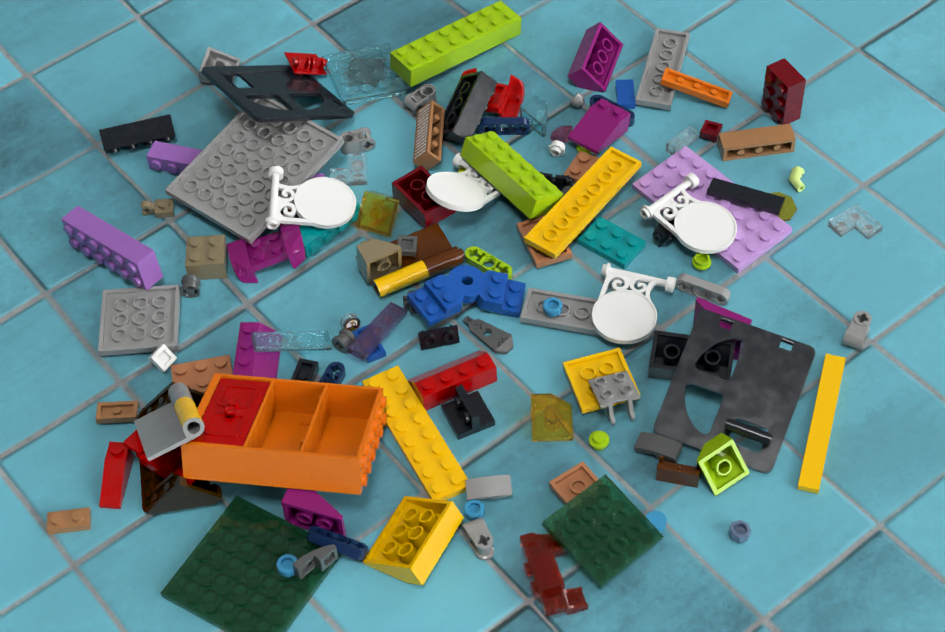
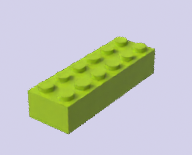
[460,131,563,219]

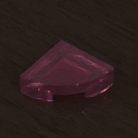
[551,125,573,143]

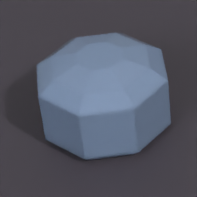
[729,520,751,543]

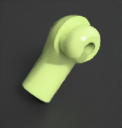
[789,166,805,192]

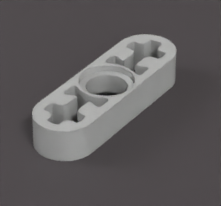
[675,273,731,306]

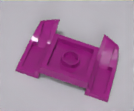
[227,223,306,283]

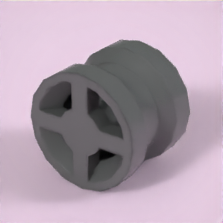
[180,274,201,298]
[331,328,357,353]

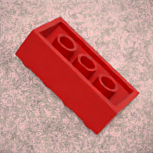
[407,350,497,411]

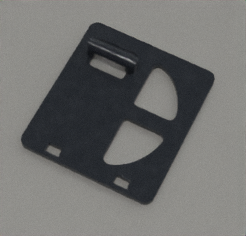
[201,65,354,123]
[654,310,815,474]

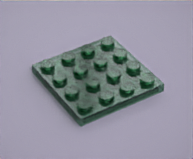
[542,474,664,589]

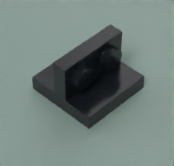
[441,385,495,440]

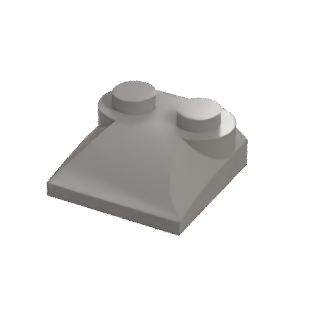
[198,47,241,83]

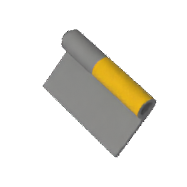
[134,383,205,461]

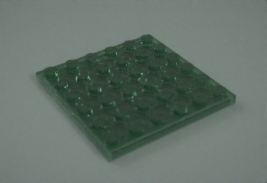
[161,495,342,632]

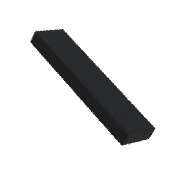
[707,177,785,215]

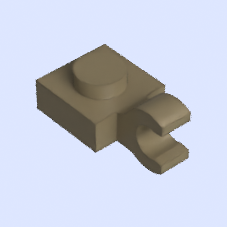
[141,198,174,218]

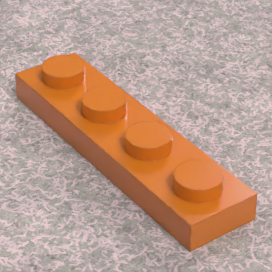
[660,67,733,108]

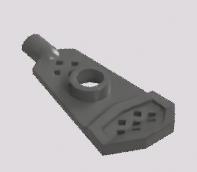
[462,316,513,354]

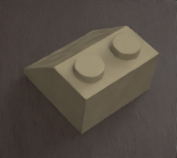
[356,238,402,284]

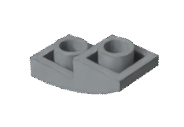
[465,475,513,501]

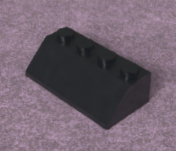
[443,71,497,145]
[99,114,175,154]
[648,330,736,380]

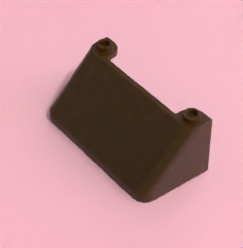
[138,382,222,514]

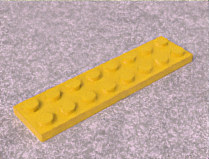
[524,147,642,259]
[362,365,468,500]

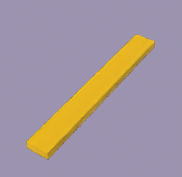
[797,354,846,494]

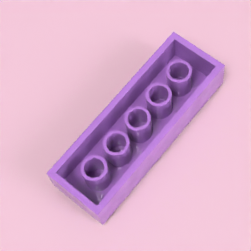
[61,206,163,291]

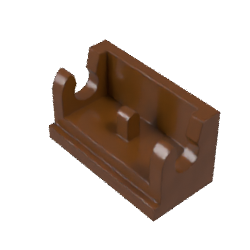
[656,455,701,488]

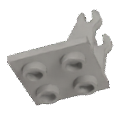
[588,371,640,425]

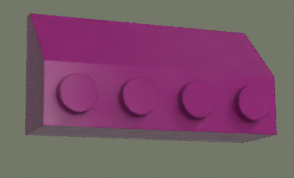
[567,22,623,93]
[233,322,282,378]

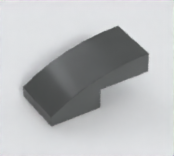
[634,432,683,462]
[292,544,339,580]

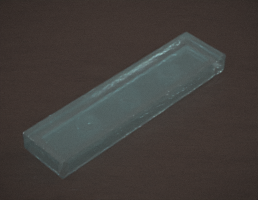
[251,331,333,352]

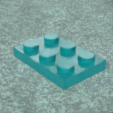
[578,216,646,270]

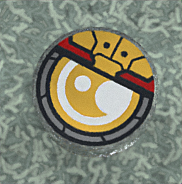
[340,313,361,332]

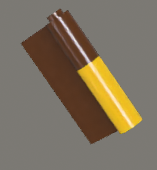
[356,223,465,298]

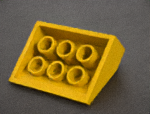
[363,496,464,585]

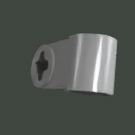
[403,84,437,116]
[339,127,376,155]
[842,311,872,350]
[461,517,494,560]

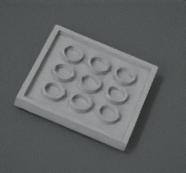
[98,284,181,356]

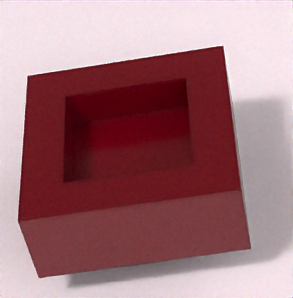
[699,120,723,141]

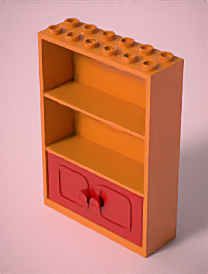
[181,373,387,495]

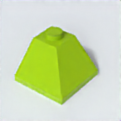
[696,433,750,496]

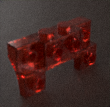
[519,532,588,617]

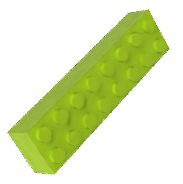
[390,0,522,87]

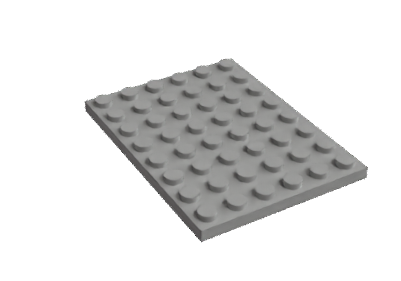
[165,98,344,244]

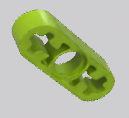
[465,246,512,280]

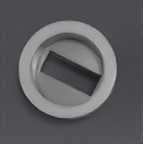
[569,92,585,108]

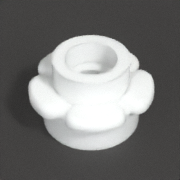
[548,140,565,157]

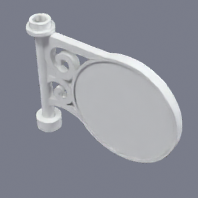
[425,153,505,212]
[265,166,356,230]
[640,172,737,254]
[592,263,676,344]

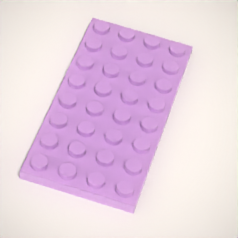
[632,146,793,274]

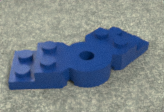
[406,265,526,327]

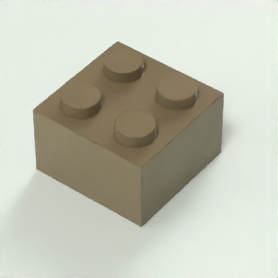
[185,234,228,280]

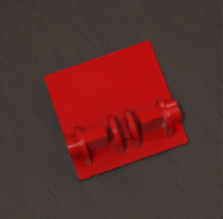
[284,52,327,76]

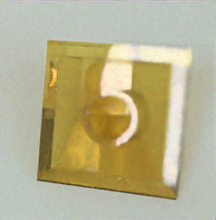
[356,190,400,237]
[531,393,573,442]

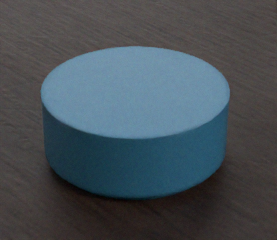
[543,297,562,317]
[463,500,485,521]
[645,511,667,533]
[276,554,297,577]

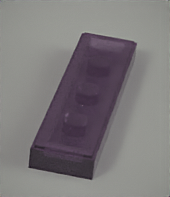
[347,302,407,361]

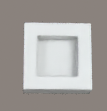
[148,344,177,373]

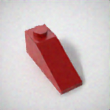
[99,442,135,509]

